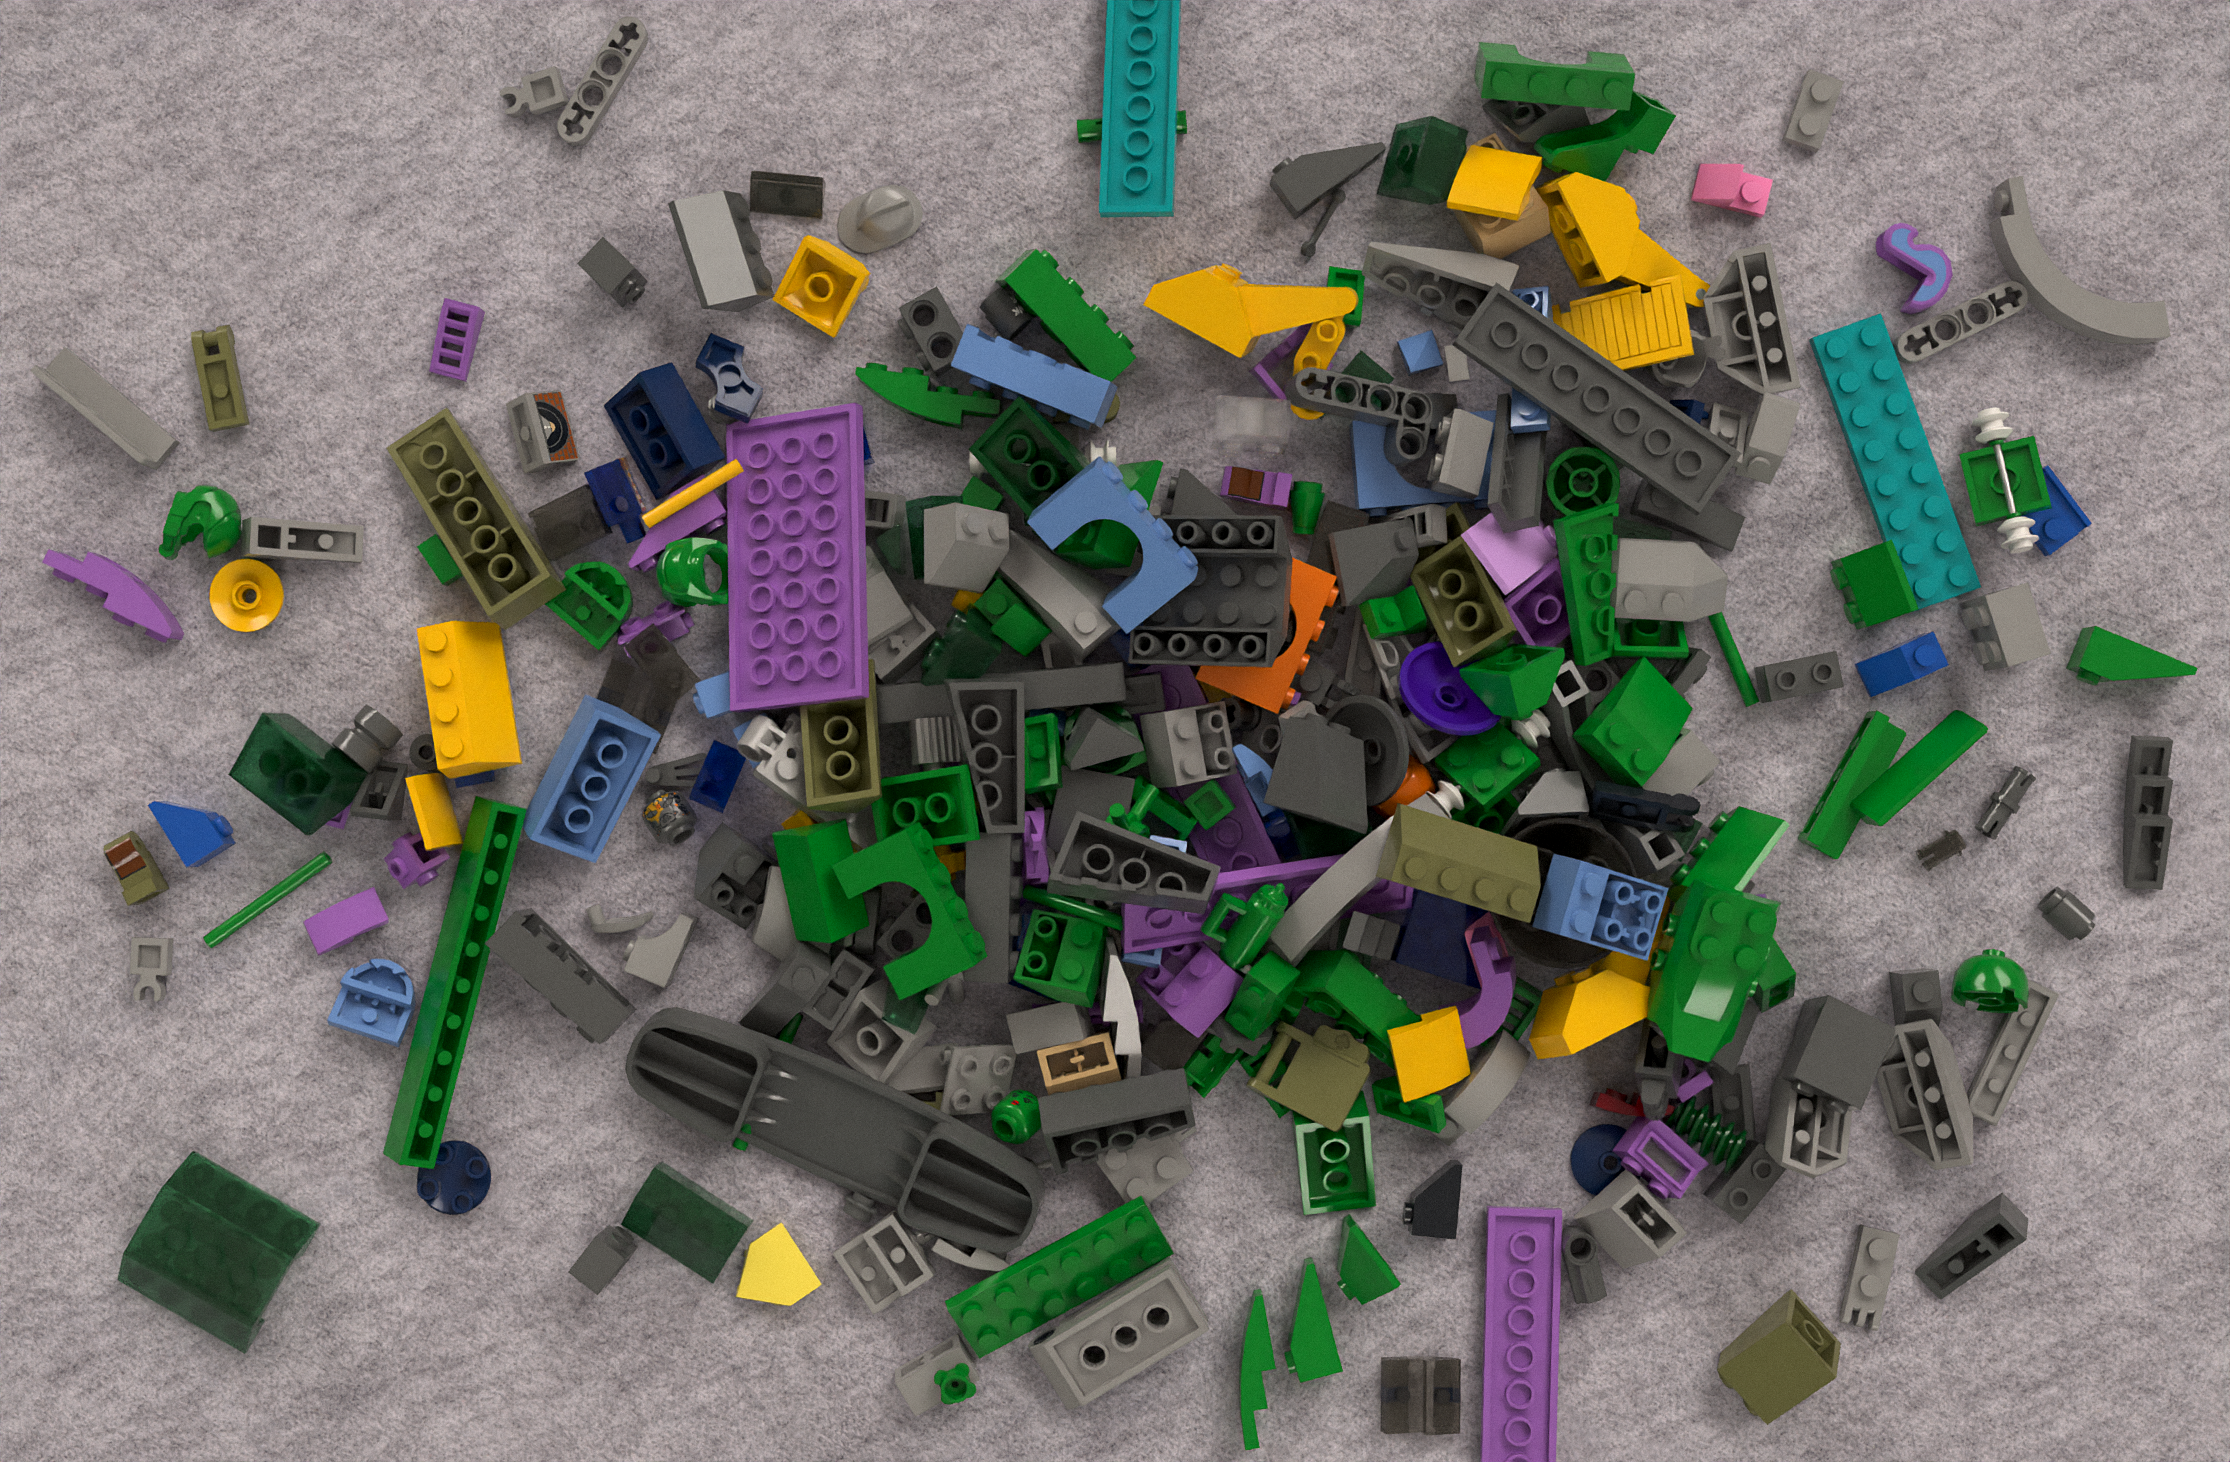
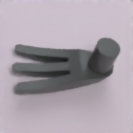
[645,753,710,787]

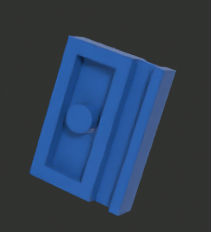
[2022,465,2092,556]

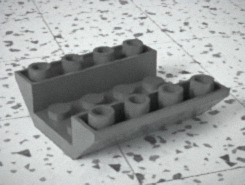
[1128,515,1293,668]

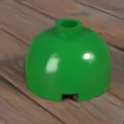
[1546,447,1620,517]
[1951,949,2029,1013]

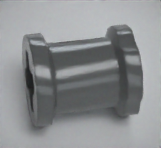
[1218,698,1262,732]

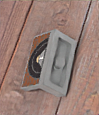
[506,390,579,474]

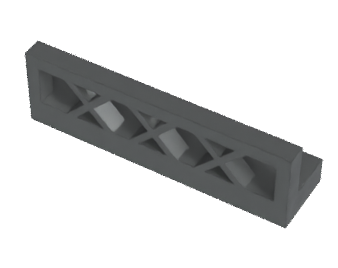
[1487,393,1547,533]

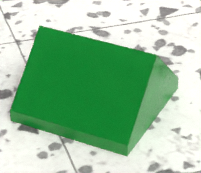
[1609,617,1689,660]

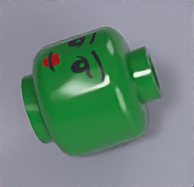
[991,1089,1042,1145]

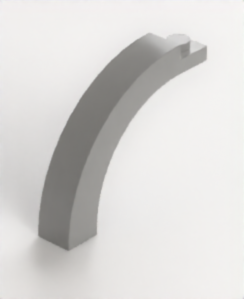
[1989,176,2171,345]
[1260,794,1449,967]

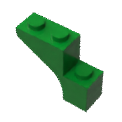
[1533,91,1676,182]

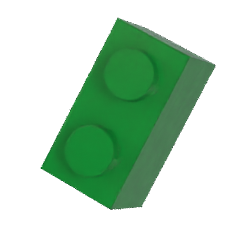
[1224,950,1301,1042]

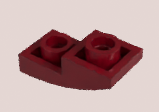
[1589,1088,1675,1117]

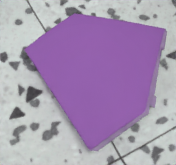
[1022,807,1049,885]

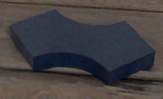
[696,333,763,424]

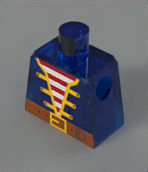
[584,457,647,544]

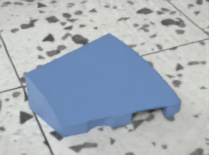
[1232,744,1282,820]

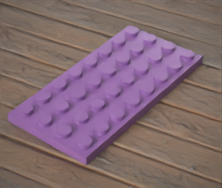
[726,403,869,713]

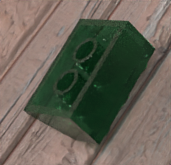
[228,712,368,835]
[621,1161,754,1284]

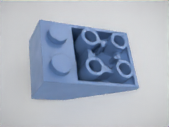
[1532,854,1668,961]

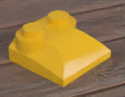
[772,235,871,338]

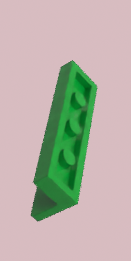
[1798,711,1906,859]

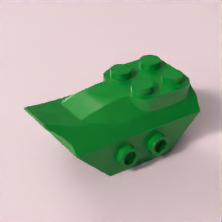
[1647,878,1781,1062]

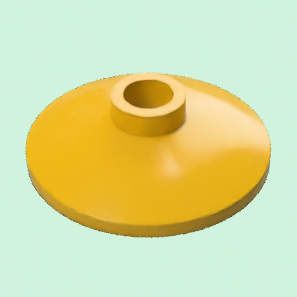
[209,559,284,632]

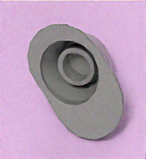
[837,185,923,254]

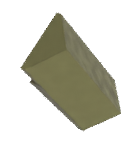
[1410,502,1517,667]
[800,659,882,814]

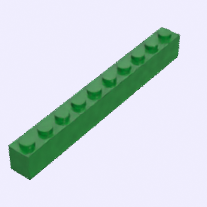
[383,796,527,1169]

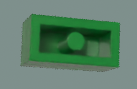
[417,534,463,586]

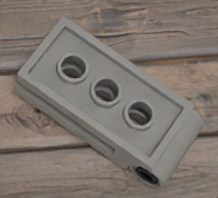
[1028,1256,1209,1410]

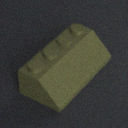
[1376,803,1541,923]

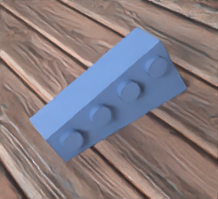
[951,324,1118,430]

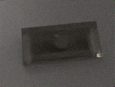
[750,171,826,219]

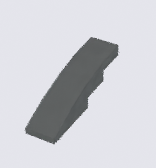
[2123,735,2173,890]
[1342,911,1403,961]

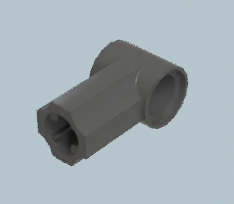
[1561,1225,1607,1304]

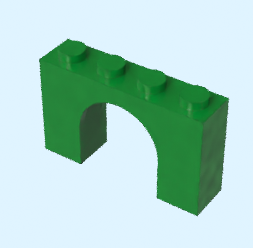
[1474,42,1635,111]
[832,821,988,1000]

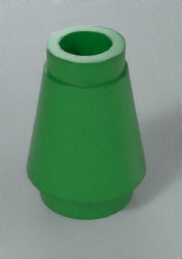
[1289,481,1325,535]

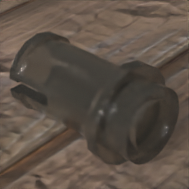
[1915,829,1967,871]

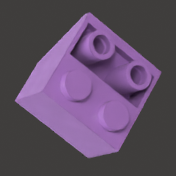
[1136,941,1244,1038]

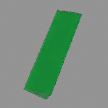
[1851,710,1988,826]

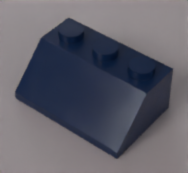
[603,362,725,500]

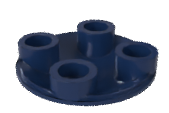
[417,1140,491,1215]

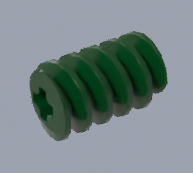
[1666,1096,1748,1174]

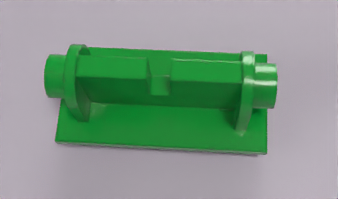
[1182,1034,1244,1098]

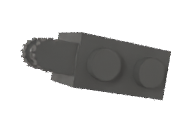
[1634,1017,1684,1121]

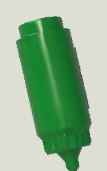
[1200,883,1288,969]

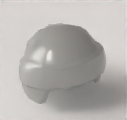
[1646,329,1725,388]

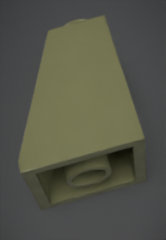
[1717,1289,1841,1425]

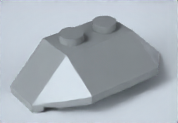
[1703,243,1801,396]
[1610,538,1728,622]
[1876,1019,1973,1170]
[1765,1047,1852,1179]

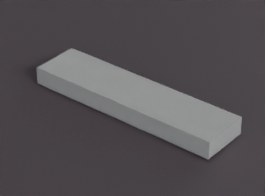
[1966,979,2059,1126]

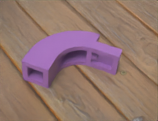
[1438,925,1517,1049]

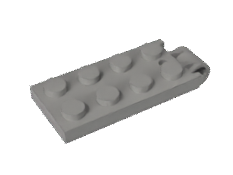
[736,712,882,851]

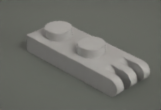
[1839,1224,1900,1331]

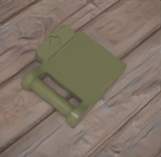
[1246,1021,1371,1132]

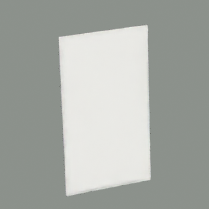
[1444,345,1470,382]

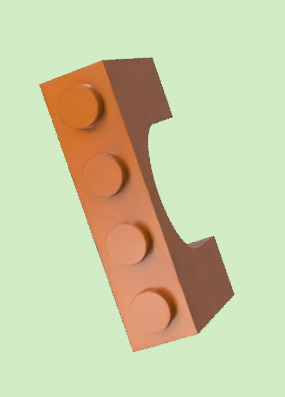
[1195,557,1339,714]

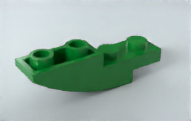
[855,363,1002,429]

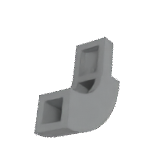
[1431,1029,1531,1146]

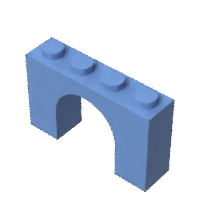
[1349,410,1496,518]
[1027,456,1198,634]

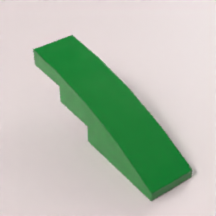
[1239,1289,1276,1450]

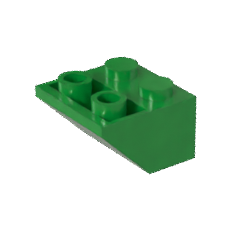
[1013,909,1110,1008]

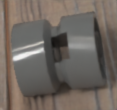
[331,704,403,774]

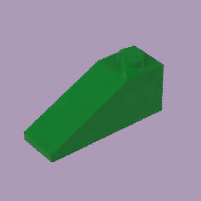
[2066,626,2198,685]
[1284,1257,1343,1383]

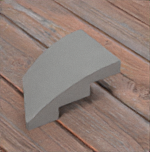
[751,866,831,963]

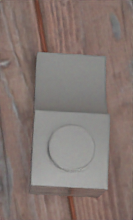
[623,912,699,988]

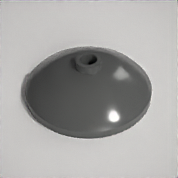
[1324,695,1409,807]

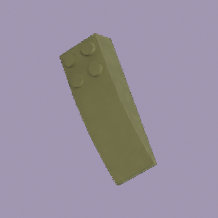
[386,407,566,630]

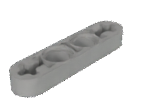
[557,16,648,146]
[1893,281,2028,364]

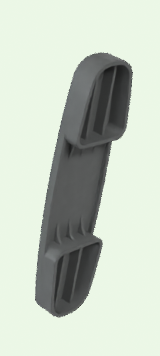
[625,1007,1045,1253]

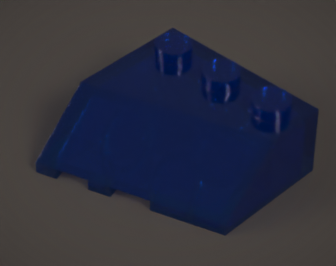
[1392,888,1490,989]

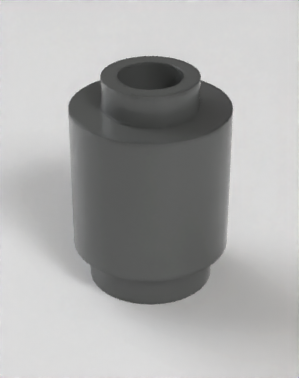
[2037,886,2095,941]

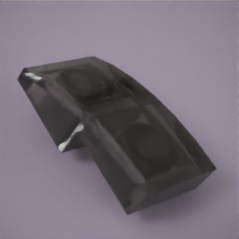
[624,623,701,705]

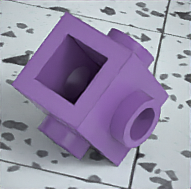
[384,832,450,889]

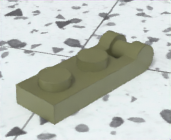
[191,325,250,432]

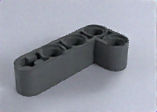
[1285,367,1433,466]

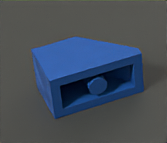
[1854,632,1949,697]
[148,801,236,868]

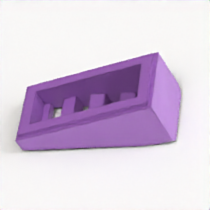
[429,298,485,382]

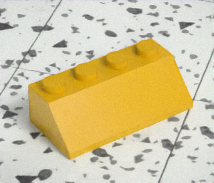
[416,621,522,779]

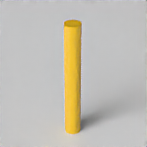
[642,458,744,528]

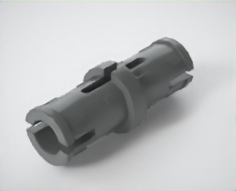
[1975,766,2036,840]

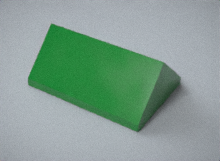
[772,818,870,943]

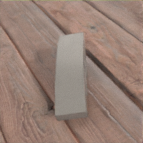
[1099,937,1142,1079]

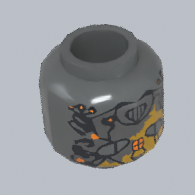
[642,790,697,846]

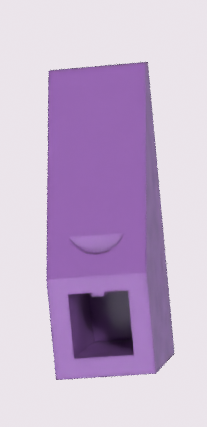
[628,474,727,573]

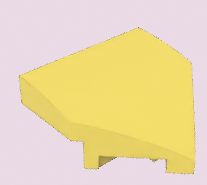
[735,1223,822,1306]

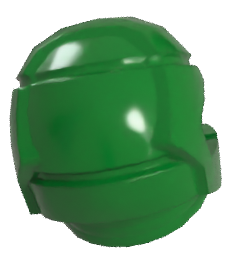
[159,485,242,560]
[656,537,728,607]

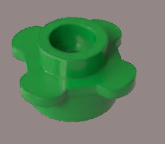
[934,1363,976,1405]

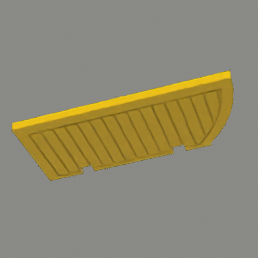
[1552,274,1694,371]

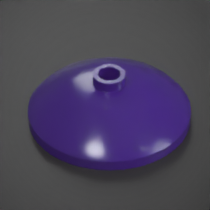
[1398,642,1502,736]

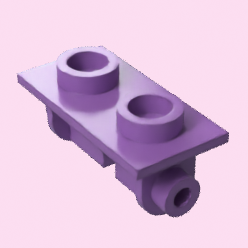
[617,600,695,658]

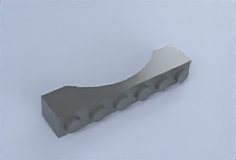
[1537,660,1685,879]

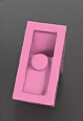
[1691,164,1773,218]

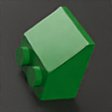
[1830,540,1919,630]

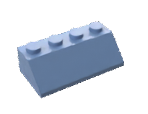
[522,694,661,863]

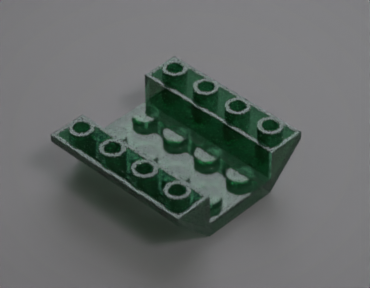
[118,1151,321,1354]

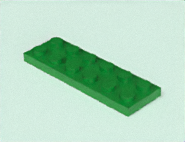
[945,1196,1174,1359]

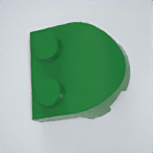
[545,561,633,651]

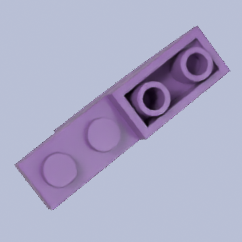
[42,549,184,643]

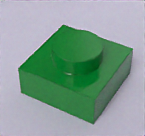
[1183,778,1236,831]

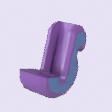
[1876,223,1953,315]

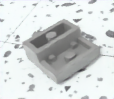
[1096,1126,1197,1204]
[832,1210,937,1315]

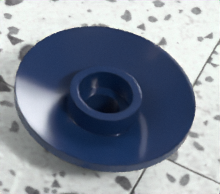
[1570,1124,1643,1196]

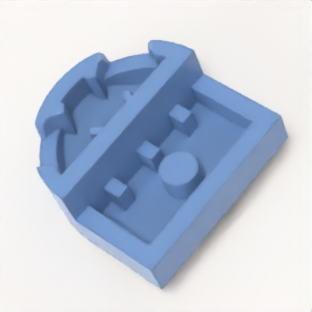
[327,959,416,1047]

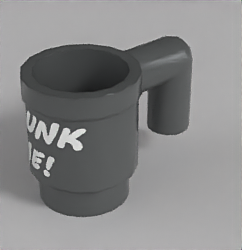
[977,288,1033,341]

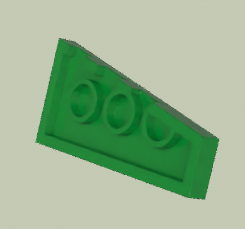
[1553,502,1619,666]

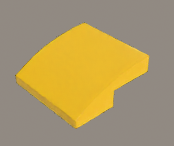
[1447,145,1542,221]
[405,773,463,851]
[1387,1005,1471,1102]

